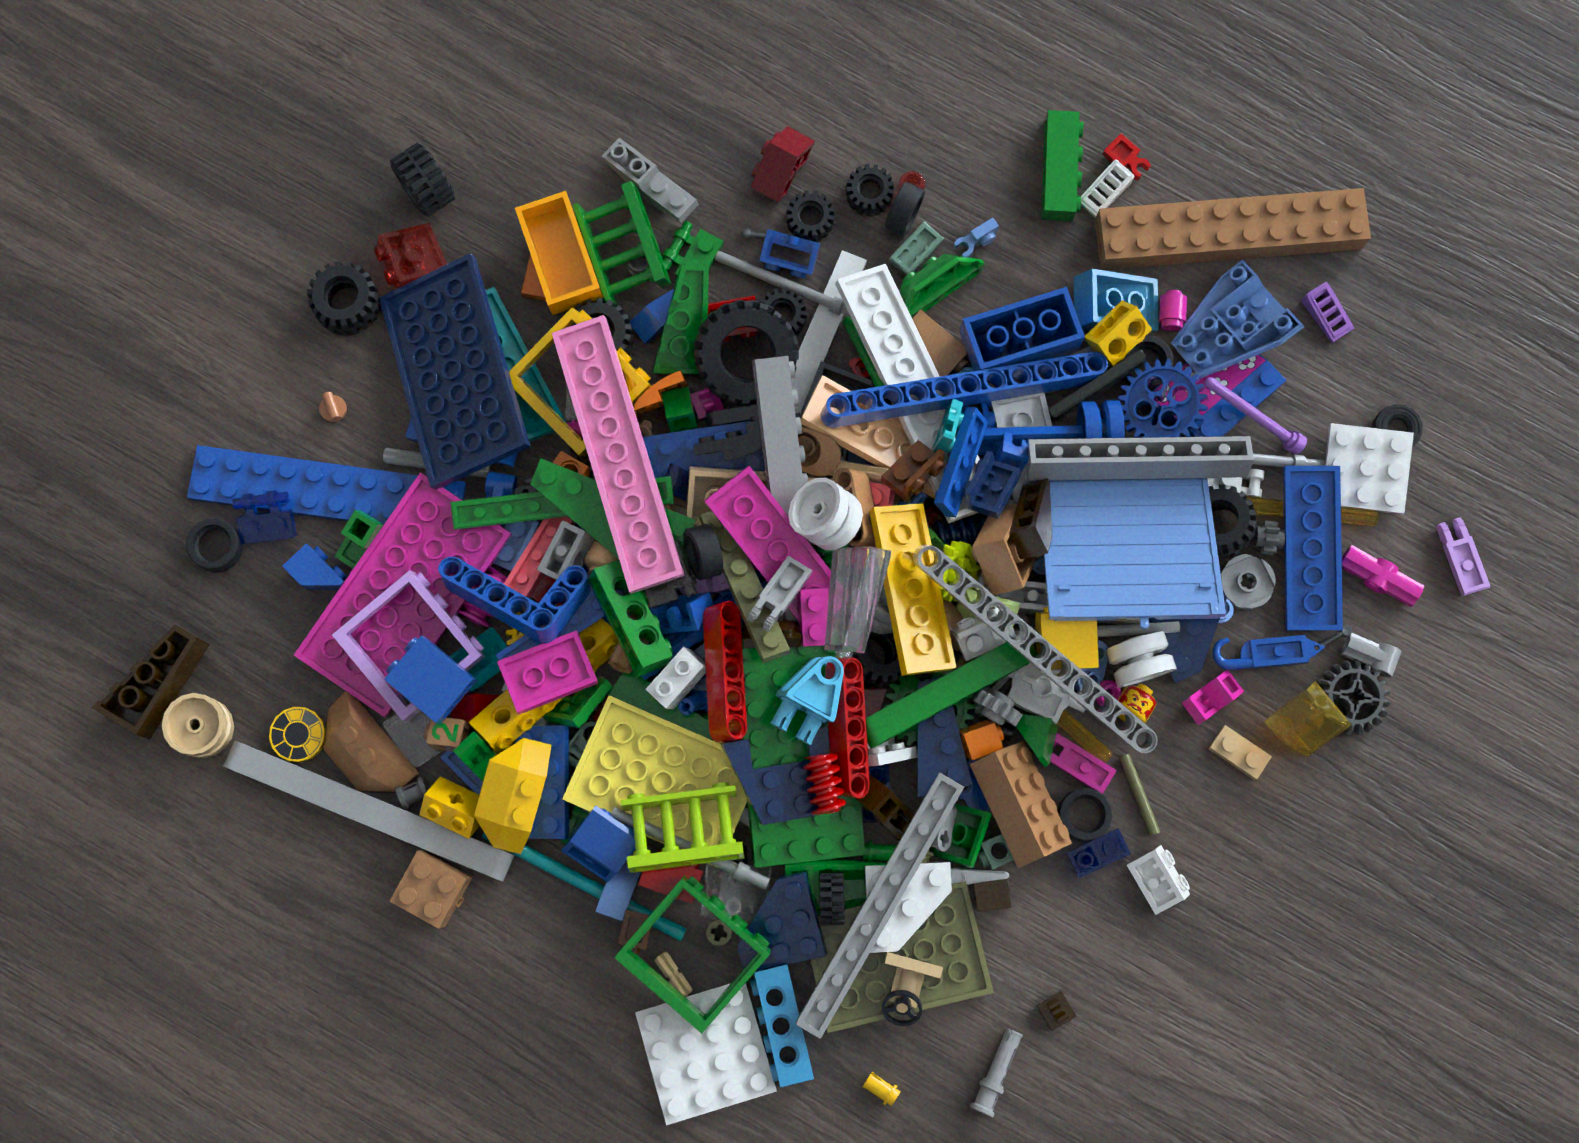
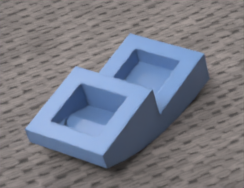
[595,863,641,922]

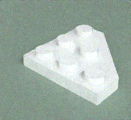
[865,862,952,953]

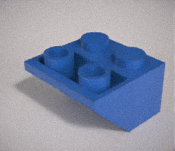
[561,805,635,883]

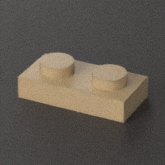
[1208,725,1272,780]

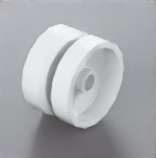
[788,478,863,550]
[1106,631,1177,688]

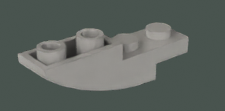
[602,138,699,223]

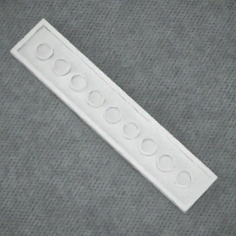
[835,264,980,523]

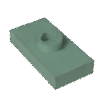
[888,221,944,276]

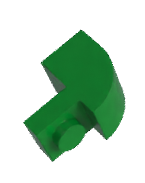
[334,510,383,569]
[453,731,496,782]

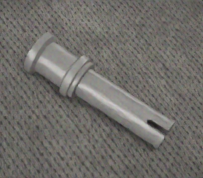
[969,1028,1023,1117]

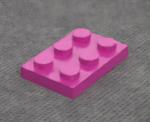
[497,630,598,715]

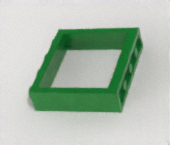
[614,875,771,1034]

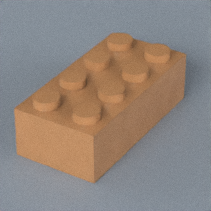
[970,741,1072,868]

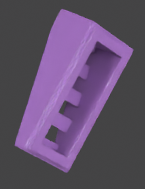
[1301,281,1354,343]

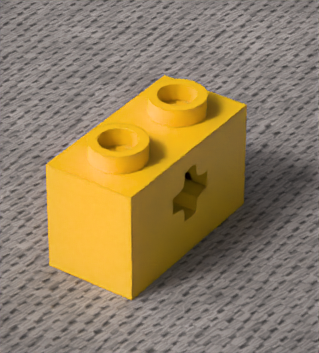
[419,776,480,839]

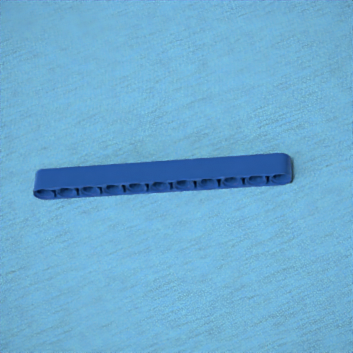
[820,352,1108,428]

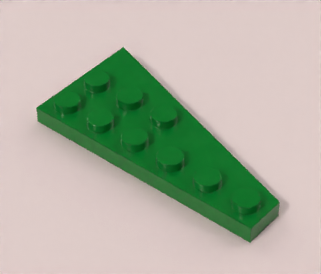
[530,458,697,598]

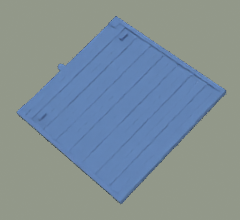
[1036,478,1226,629]

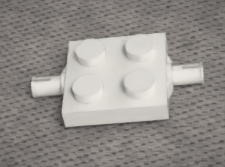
[1007,663,1085,724]

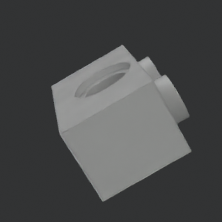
[537,520,596,585]

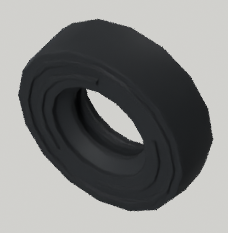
[1372,404,1423,447]

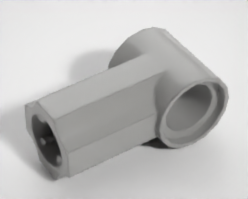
[1341,633,1402,678]

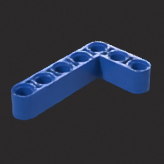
[438,557,590,644]

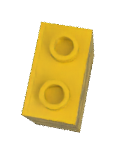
[1035,607,1099,670]

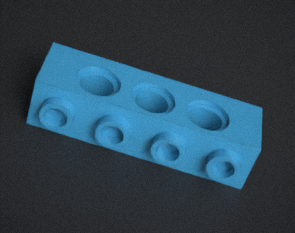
[750,965,814,1087]

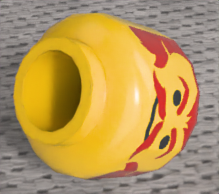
[1118,683,1156,723]

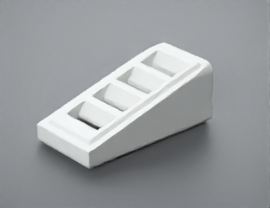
[1081,159,1135,218]

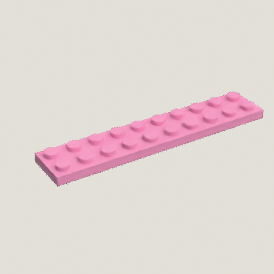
[552,315,685,594]

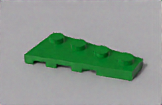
[652,264,709,374]

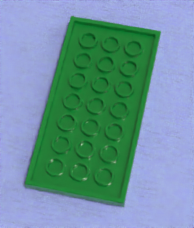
[741,630,865,868]

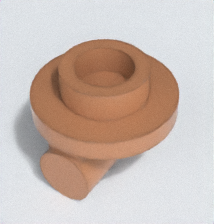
[319,392,347,422]

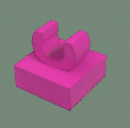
[691,388,724,421]

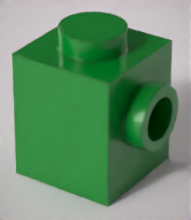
[662,387,698,432]

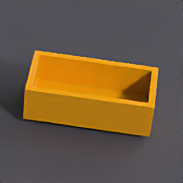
[515,191,603,316]

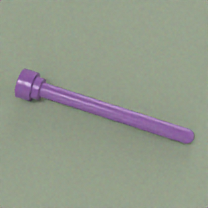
[1205,377,1307,455]

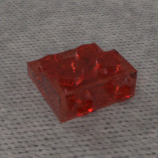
[374,223,447,289]

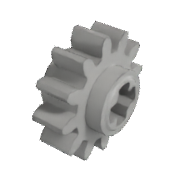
[973,689,1023,726]

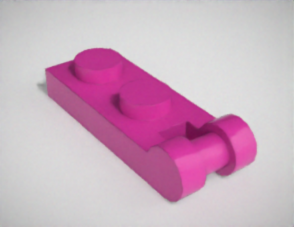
[1050,733,1117,794]

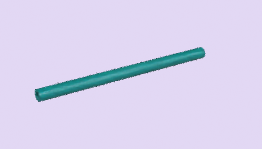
[482,832,687,942]

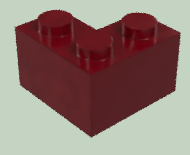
[751,126,815,202]

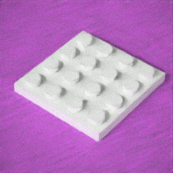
[635,983,777,1125]

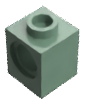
[978,834,1014,870]

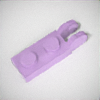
[1437,517,1490,597]

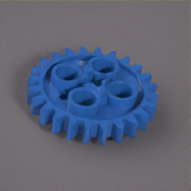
[1118,359,1208,438]

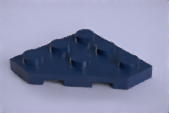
[1149,591,1227,683]
[737,871,827,971]

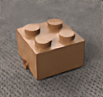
[390,849,473,929]

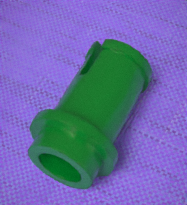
[862,841,897,862]

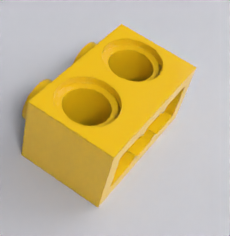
[1084,300,1152,367]

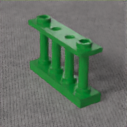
[573,181,671,307]

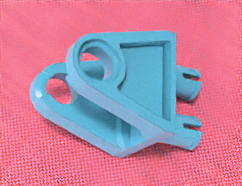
[770,656,844,745]

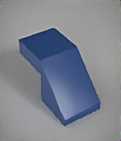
[630,289,674,344]

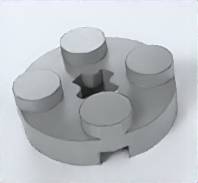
[1220,554,1276,610]

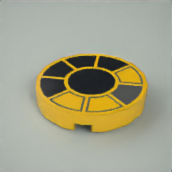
[269,707,326,763]

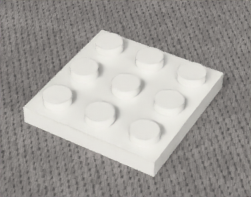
[1325,423,1414,514]

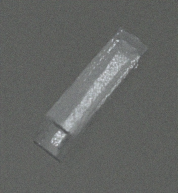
[824,547,891,658]

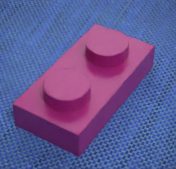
[798,588,831,647]

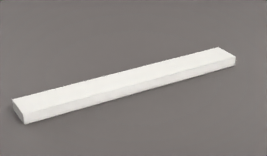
[791,250,867,416]

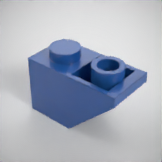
[282,543,347,590]

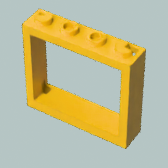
[509,308,651,457]

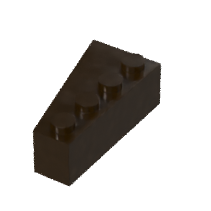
[91,625,210,740]

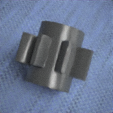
[1253,521,1285,555]

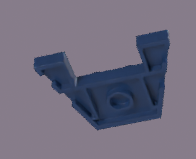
[721,726,829,825]

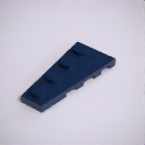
[917,676,972,798]

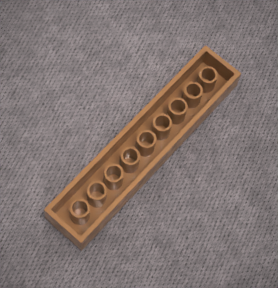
[1095,188,1371,270]

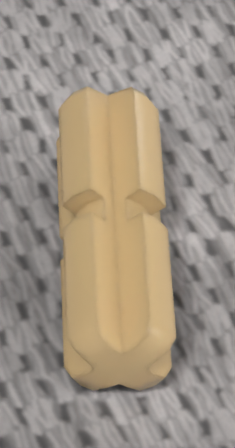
[655,952,692,996]

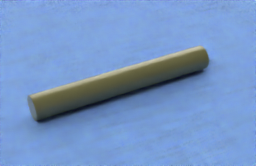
[1119,754,1160,836]

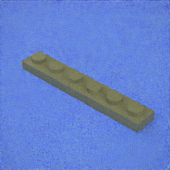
[699,511,790,663]

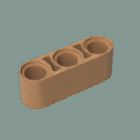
[832,467,876,548]

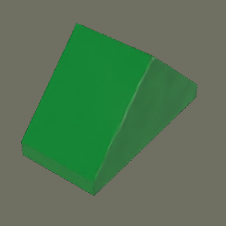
[1016,714,1058,767]

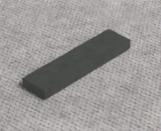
[1048,349,1148,421]

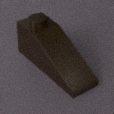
[1009,478,1052,559]
[854,775,914,842]

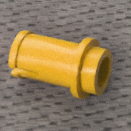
[863,1072,901,1106]

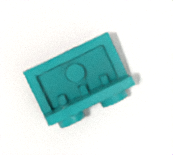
[449,627,507,692]

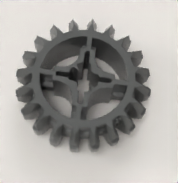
[1314,661,1391,735]

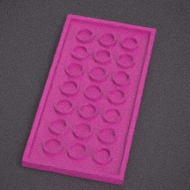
[294,472,512,717]

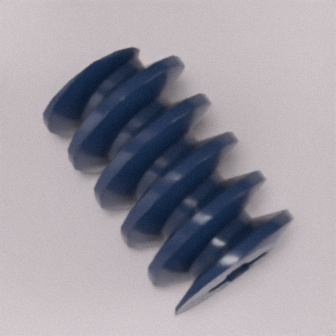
[933,516,985,546]

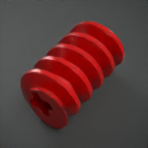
[803,753,846,815]

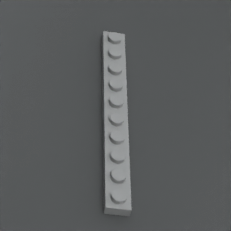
[795,772,964,1039]

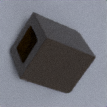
[971,879,1012,912]

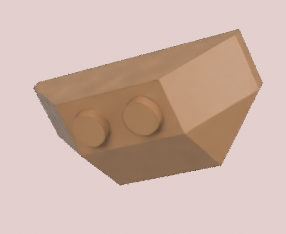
[323,691,419,792]

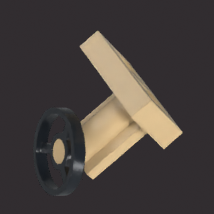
[882,952,943,1026]

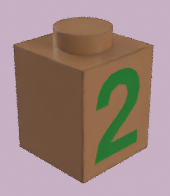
[424,718,471,752]

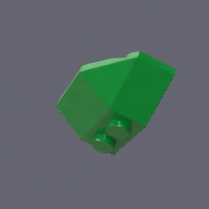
[900,254,985,318]

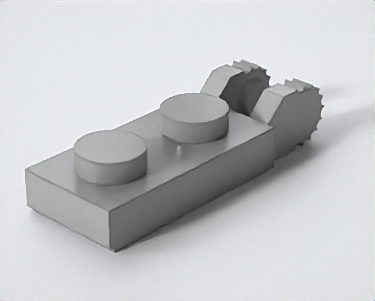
[747,556,813,632]

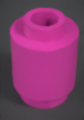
[1159,290,1187,331]

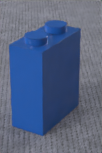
[384,636,477,724]

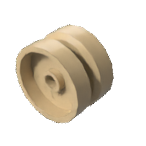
[162,693,234,759]

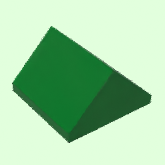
[930,803,992,869]

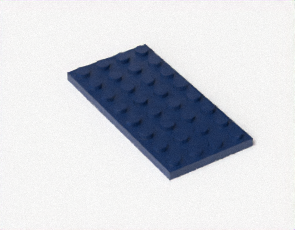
[379,253,531,490]

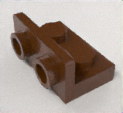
[881,440,945,501]

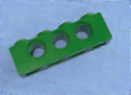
[588,560,673,678]

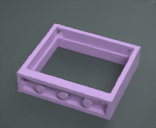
[332,570,485,722]

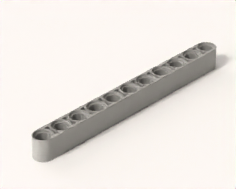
[913,544,1158,753]
[223,740,514,881]

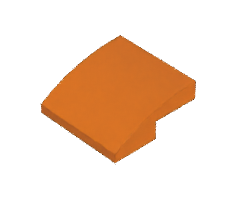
[634,371,688,414]

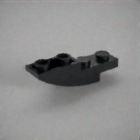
[694,412,801,462]

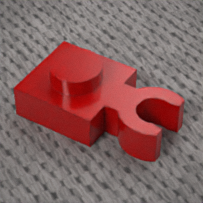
[1102,133,1151,181]

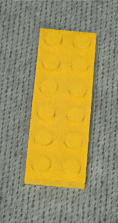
[869,503,956,676]

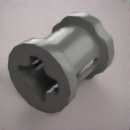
[395,776,429,810]

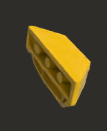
[474,738,551,854]

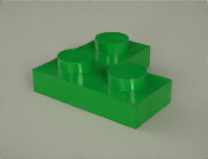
[542,677,612,728]

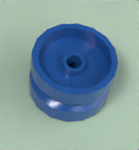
[1076,400,1125,439]

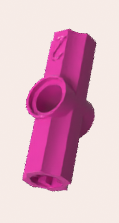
[1342,545,1424,607]

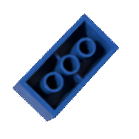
[959,287,1085,383]

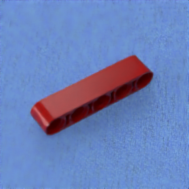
[703,601,747,743]
[825,658,870,798]

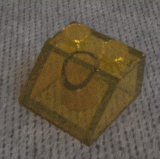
[1265,681,1352,757]

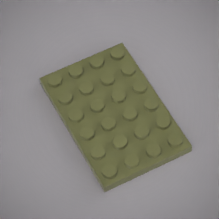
[810,881,994,1033]

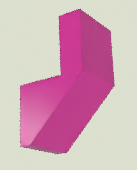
[1182,670,1244,725]

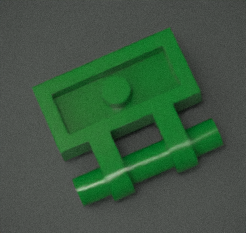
[662,221,724,277]

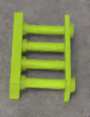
[621,782,744,873]

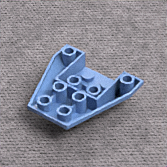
[1171,259,1304,378]

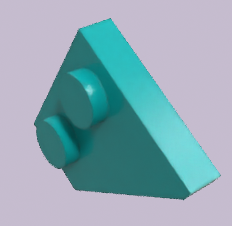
[932,399,964,453]

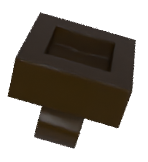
[1036,991,1076,1031]

